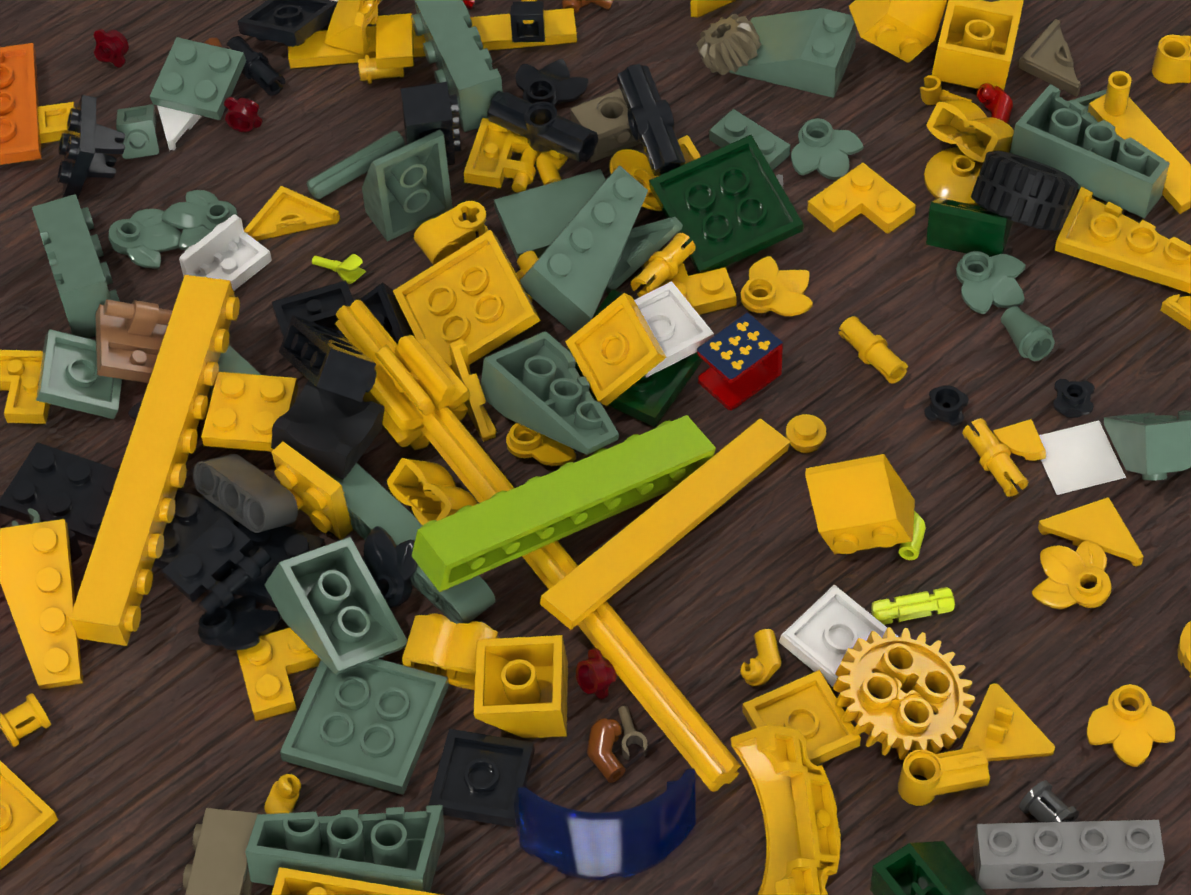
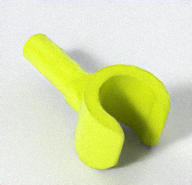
[312,254,366,284]

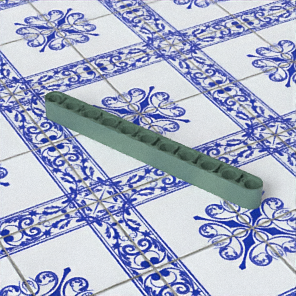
[208,345,495,624]

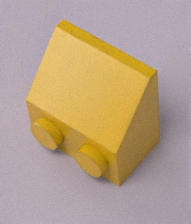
[849,0,947,63]
[805,454,915,554]
[474,635,568,738]

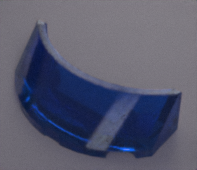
[514,768,696,880]

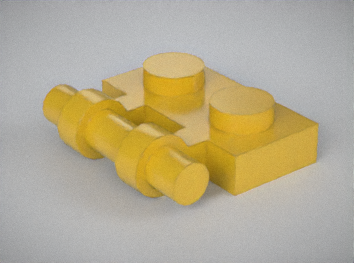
[464,118,541,193]

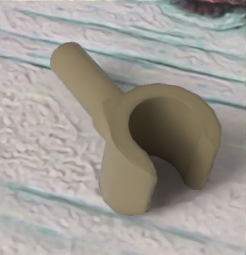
[618,706,648,760]

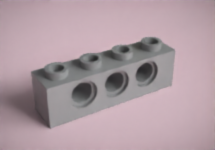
[973,820,1165,889]

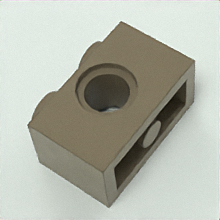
[570,89,641,163]

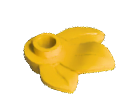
[741,256,813,316]
[506,423,576,466]
[1032,539,1112,609]
[1087,684,1175,767]

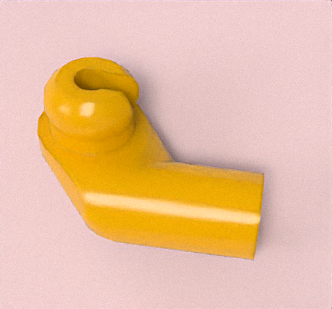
[536,150,568,185]
[740,629,782,686]
[264,774,301,814]

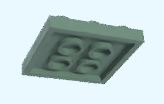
[280,659,449,795]

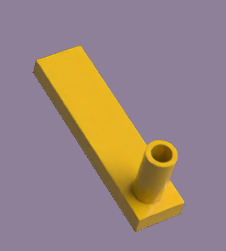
[1088,71,1191,214]

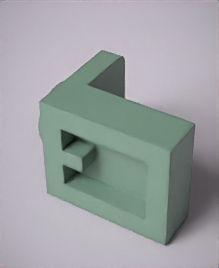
[116,104,159,159]

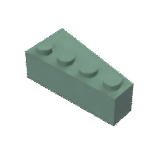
[32,194,119,338]
[245,805,445,893]

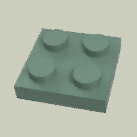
[150,37,246,120]
[36,329,122,419]

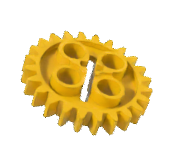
[833,627,975,760]

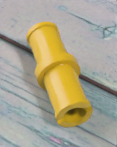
[631,233,696,297]
[838,316,908,384]
[962,418,1029,497]

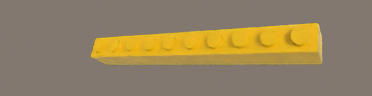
[70,275,240,646]

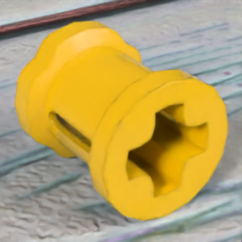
[0,693,51,748]

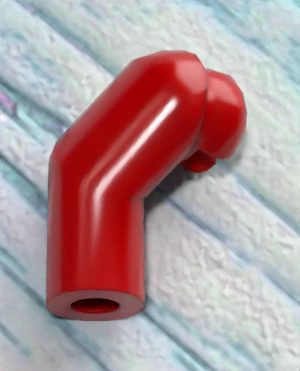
[977,83,1013,124]

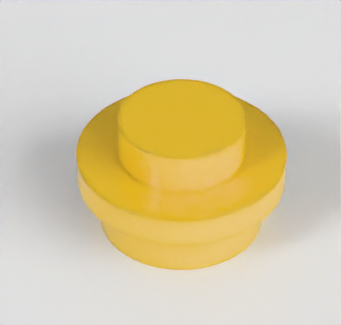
[786,414,826,453]

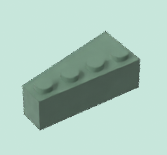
[411,0,503,132]
[1010,84,1170,218]
[520,165,648,334]

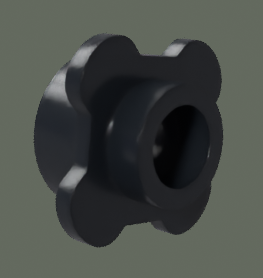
[1053,379,1095,418]
[924,385,969,426]

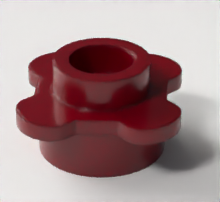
[93,29,129,68]
[224,97,263,132]
[576,648,616,699]

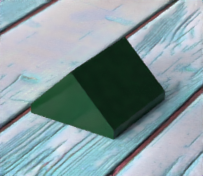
[926,198,1013,257]

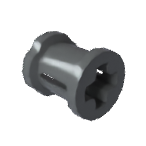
[1019,780,1079,822]

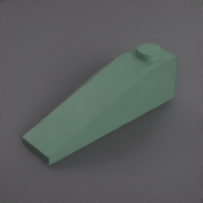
[481,331,619,455]
[1104,410,1191,480]

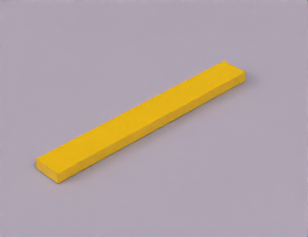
[288,8,577,69]
[540,418,791,630]

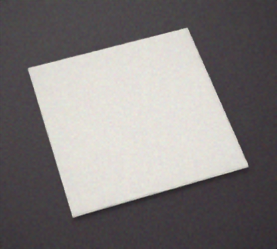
[1039,420,1126,495]

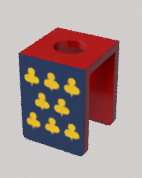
[697,312,783,411]

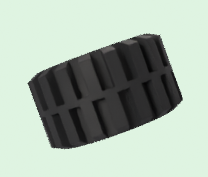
[971,151,1079,231]

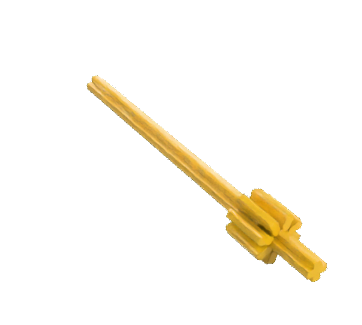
[335,300,741,792]

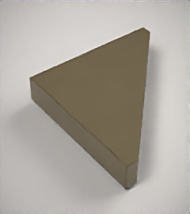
[1018,19,1081,97]

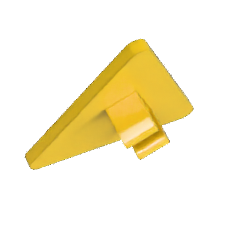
[962,683,1055,762]

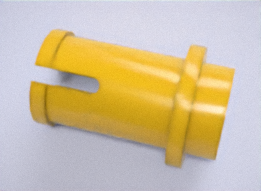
[358,54,404,84]

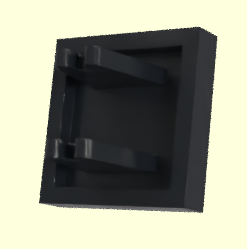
[57,95,125,199]

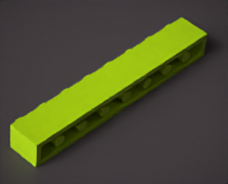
[412,415,716,592]

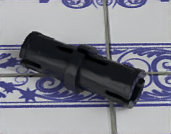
[226,36,285,96]

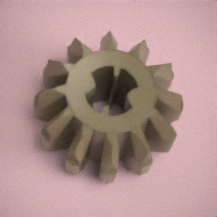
[696,14,761,76]

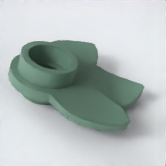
[791,118,864,180]
[161,190,238,250]
[108,209,182,269]
[956,251,1026,314]

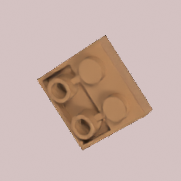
[95,299,173,383]

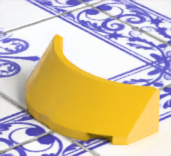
[325,0,381,55]
[730,724,841,895]

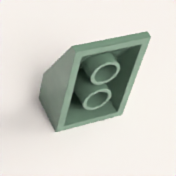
[729,8,857,98]
[362,130,453,242]
[264,537,408,675]

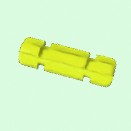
[871,587,955,625]

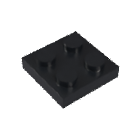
[237,0,338,47]
[429,729,535,828]

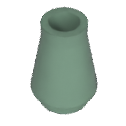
[1001,306,1055,361]

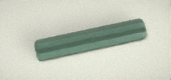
[307,131,405,200]

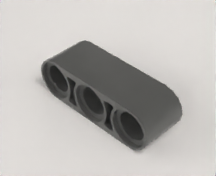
[193,454,298,533]

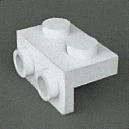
[179,214,272,291]

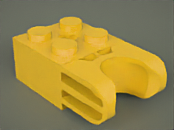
[932,0,1024,91]

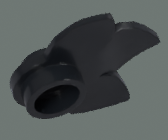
[515,59,588,107]
[361,526,418,608]
[198,595,281,650]

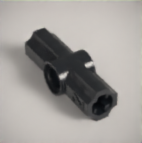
[617,63,686,176]
[487,91,598,162]

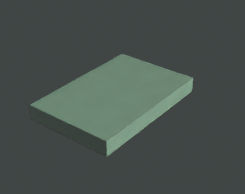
[494,169,606,259]

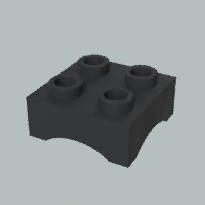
[271,381,384,479]

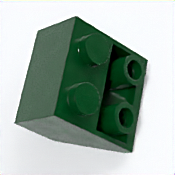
[870,841,987,895]

